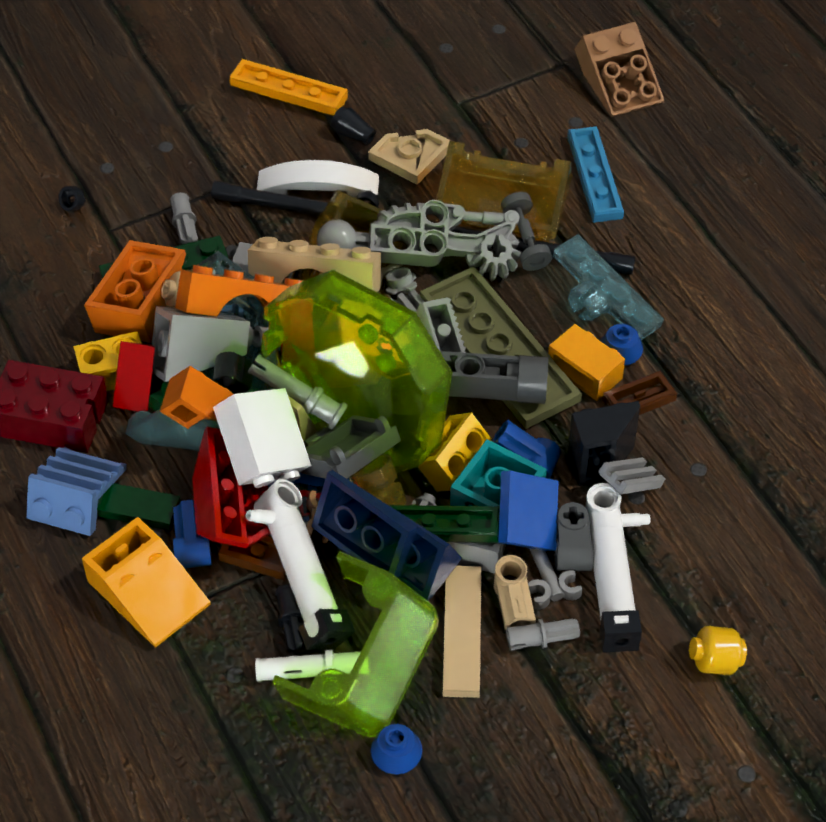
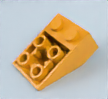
[82,517,211,648]

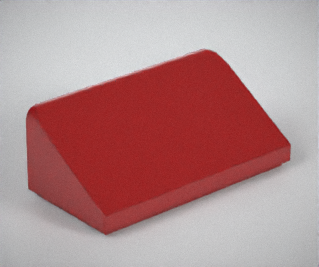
[112,341,155,413]

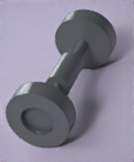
[500,192,552,271]

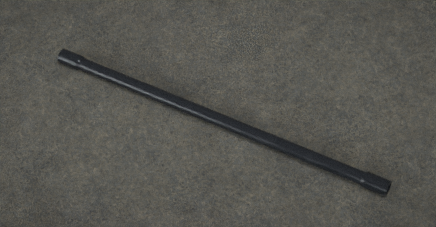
[211,181,636,275]

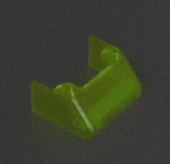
[272,551,439,737]

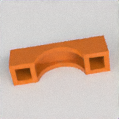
[175,265,315,325]
[160,366,233,429]

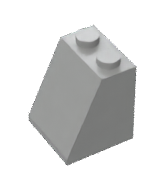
[152,306,253,382]

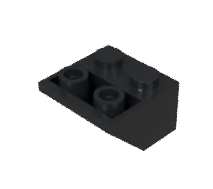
[568,401,640,486]

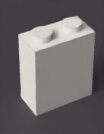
[213,388,312,488]

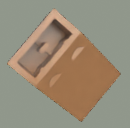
[574,22,665,117]

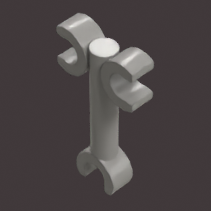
[528,548,582,610]

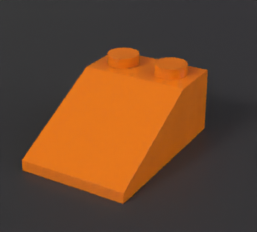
[84,240,186,343]

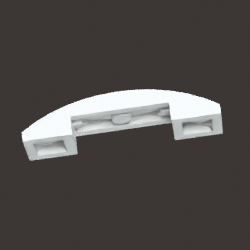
[257,160,379,200]

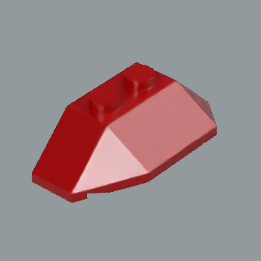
[192,426,271,548]

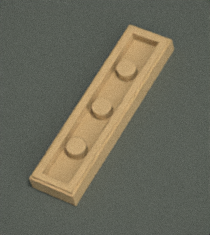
[443,566,481,698]

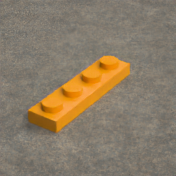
[230,59,348,116]

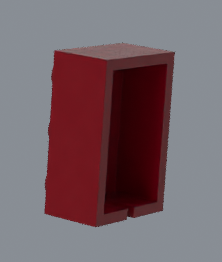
[0,360,109,453]

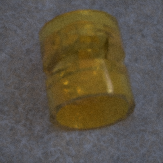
[350,454,406,505]

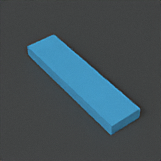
[567,126,624,223]

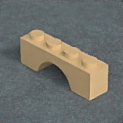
[248,237,381,300]

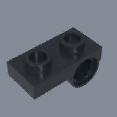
[209,352,253,394]

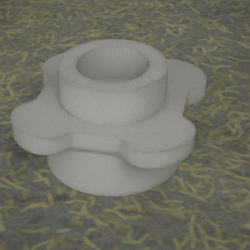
[385,268,417,295]

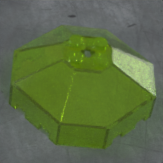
[261,270,453,479]

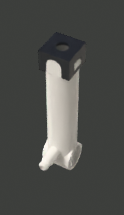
[246,479,355,650]
[585,483,651,653]

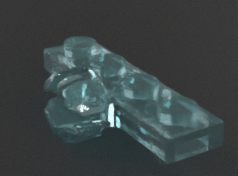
[553,234,664,340]

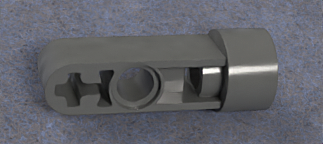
[421,351,548,404]

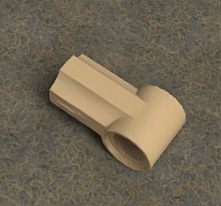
[494,555,536,630]

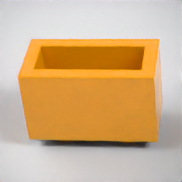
[548,324,625,401]

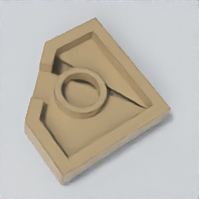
[368,129,452,185]

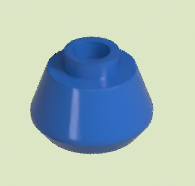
[600,324,643,366]
[371,724,422,774]

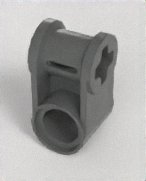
[555,502,594,571]

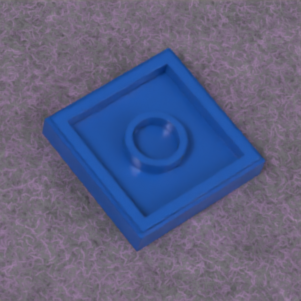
[498,471,559,551]

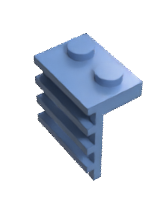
[26,447,127,536]

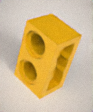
[73,331,141,391]
[414,412,492,492]

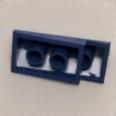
[311,470,462,602]

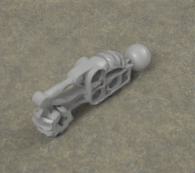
[317,200,521,281]

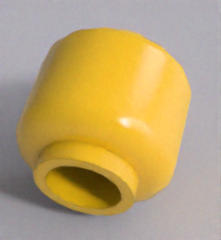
[689,626,747,675]

